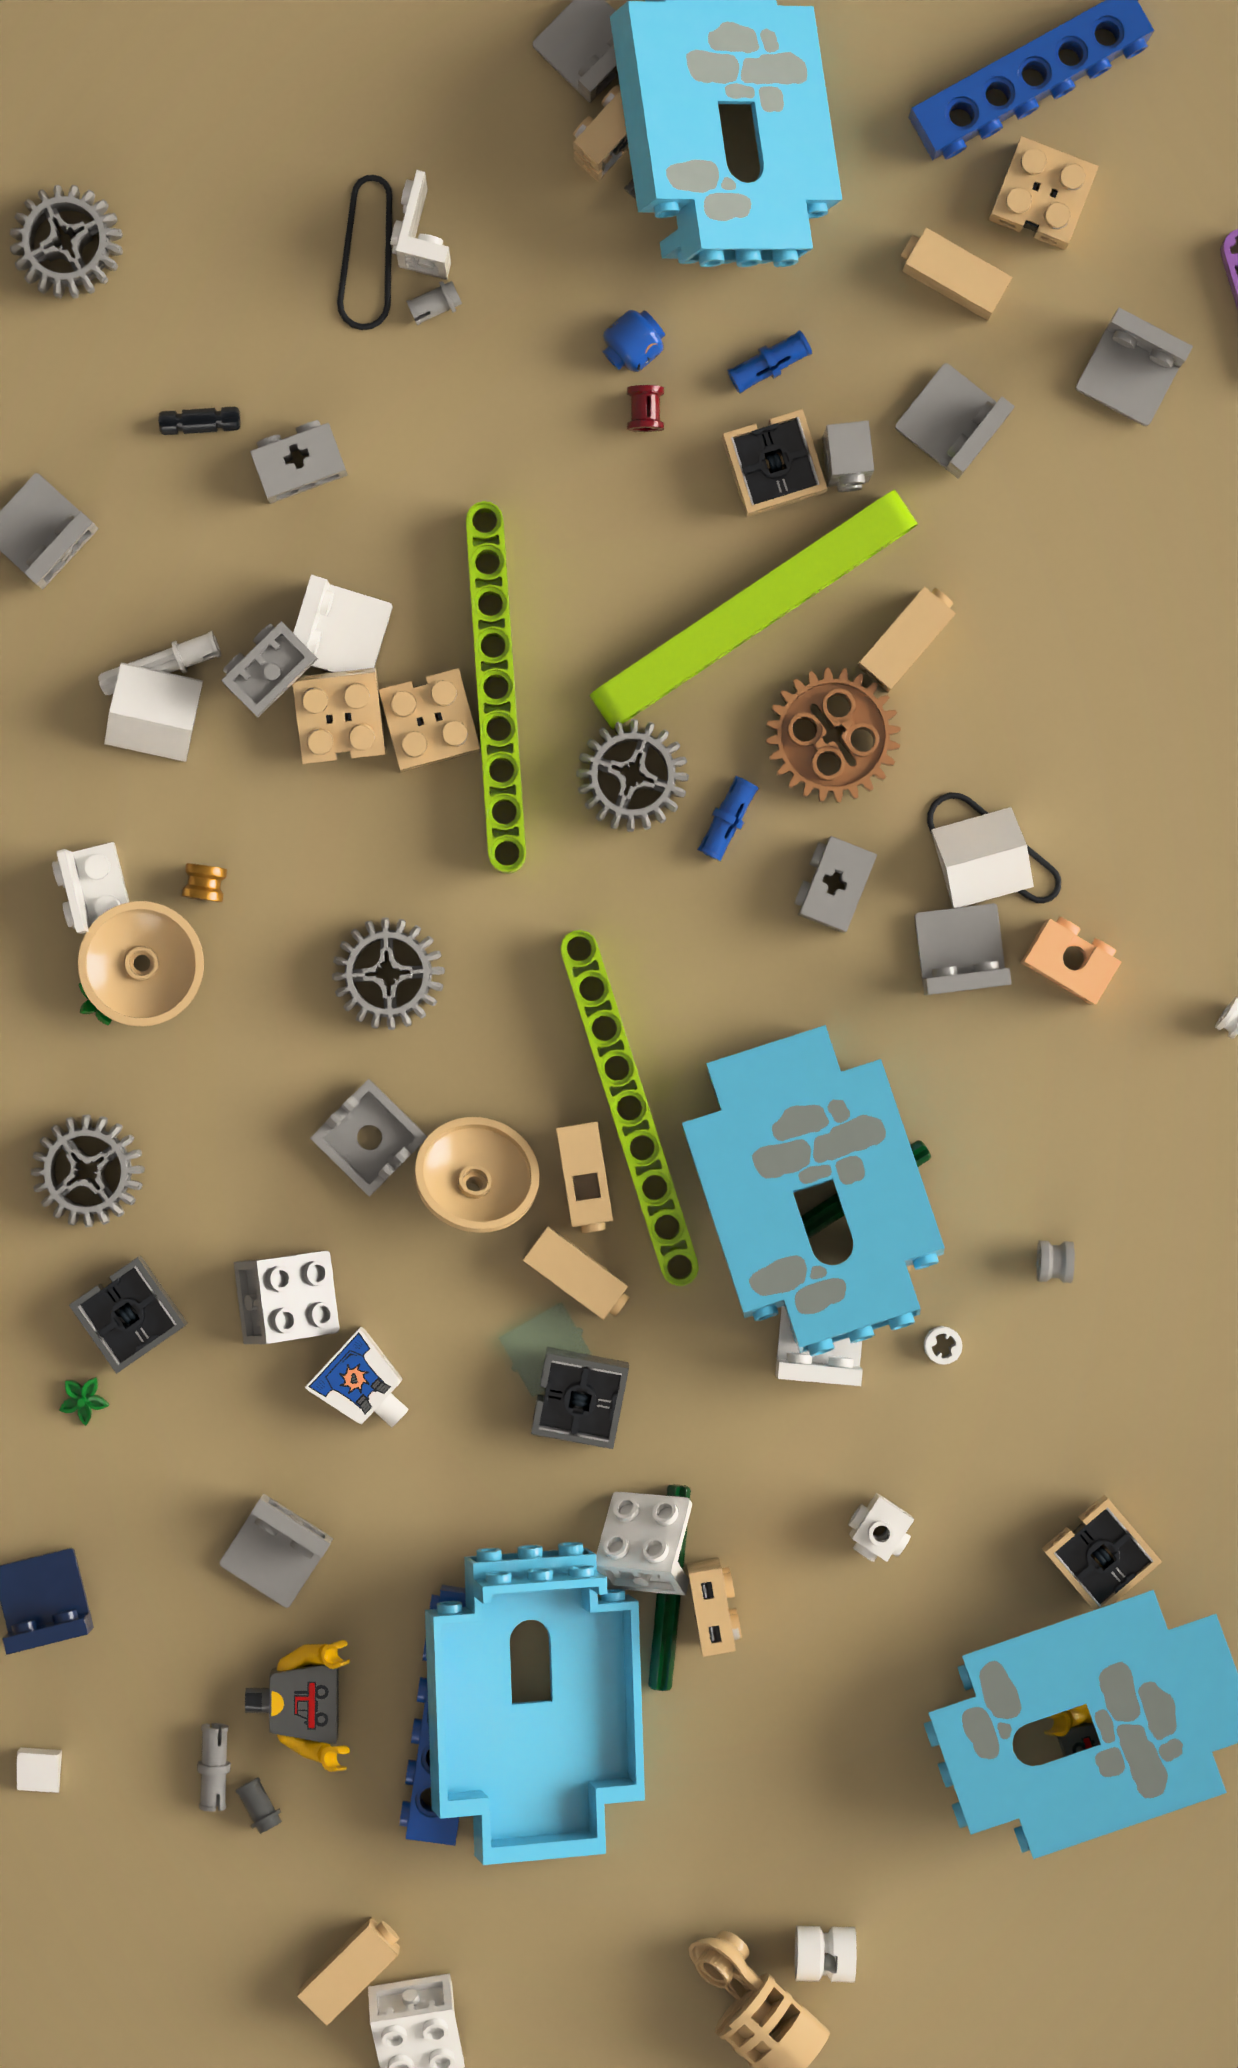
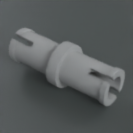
[197,1723,231,1812]

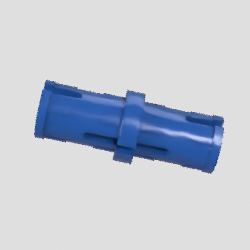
[727,330,812,394]
[697,776,759,862]

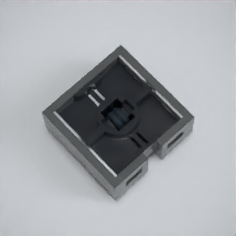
[69,1256,188,1374]
[531,1347,629,1449]

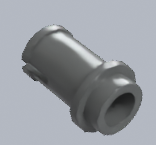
[235,1777,282,1834]

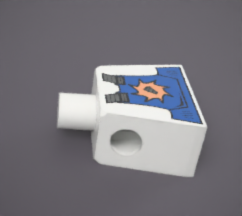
[305,1327,409,1428]

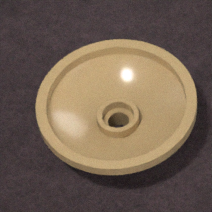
[78,901,204,1026]
[414,1117,540,1233]

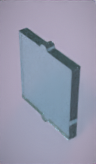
[499,1302,592,1397]

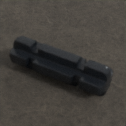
[158,406,241,435]

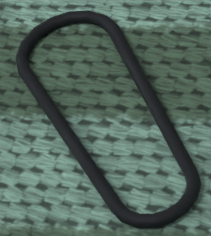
[337,175,393,330]
[927,792,1062,903]

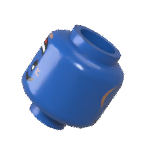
[603,310,665,372]

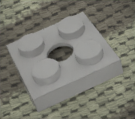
[310,1079,428,1197]

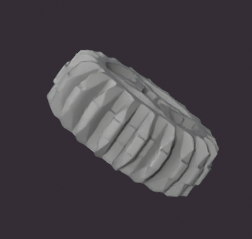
[10,185,123,299]
[576,719,689,832]
[332,917,445,1030]
[31,1114,145,1227]

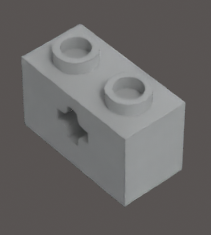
[250,420,348,504]
[822,420,874,492]
[794,836,877,933]

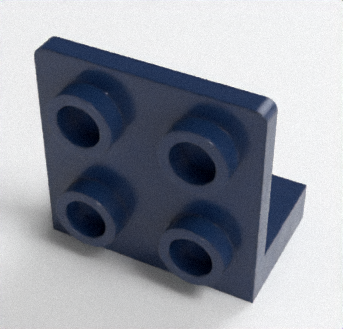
[0,1548,94,1655]

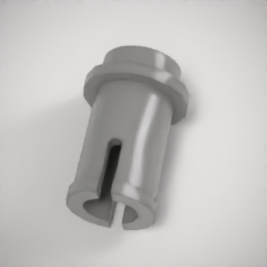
[406,281,462,325]

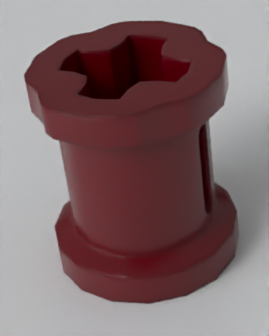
[627,385,664,432]

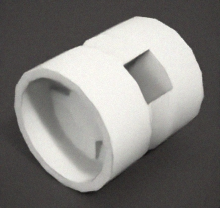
[795,1926,856,1983]

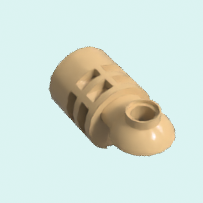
[689,1931,830,2068]

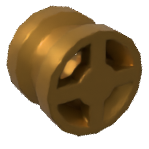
[181,863,227,902]

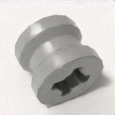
[1036,1240,1075,1283]

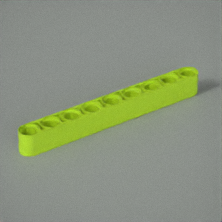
[589,489,918,730]
[466,501,526,874]
[561,930,699,1286]

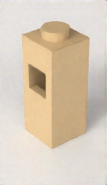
[901,228,1013,321]
[857,586,956,693]
[556,1121,613,1233]
[523,1226,630,1320]
[297,1917,400,2026]

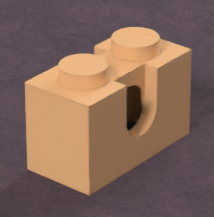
[1020,916,1121,1005]

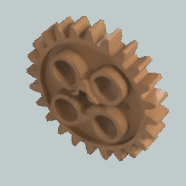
[765,667,901,803]

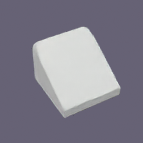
[17,1747,62,1793]

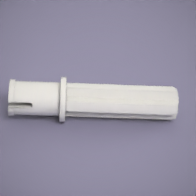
[98,631,221,695]

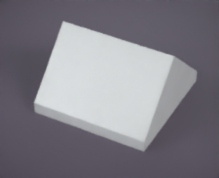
[104,662,203,762]
[931,807,1034,908]

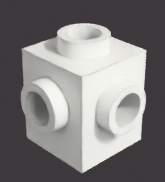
[848,1493,914,1562]

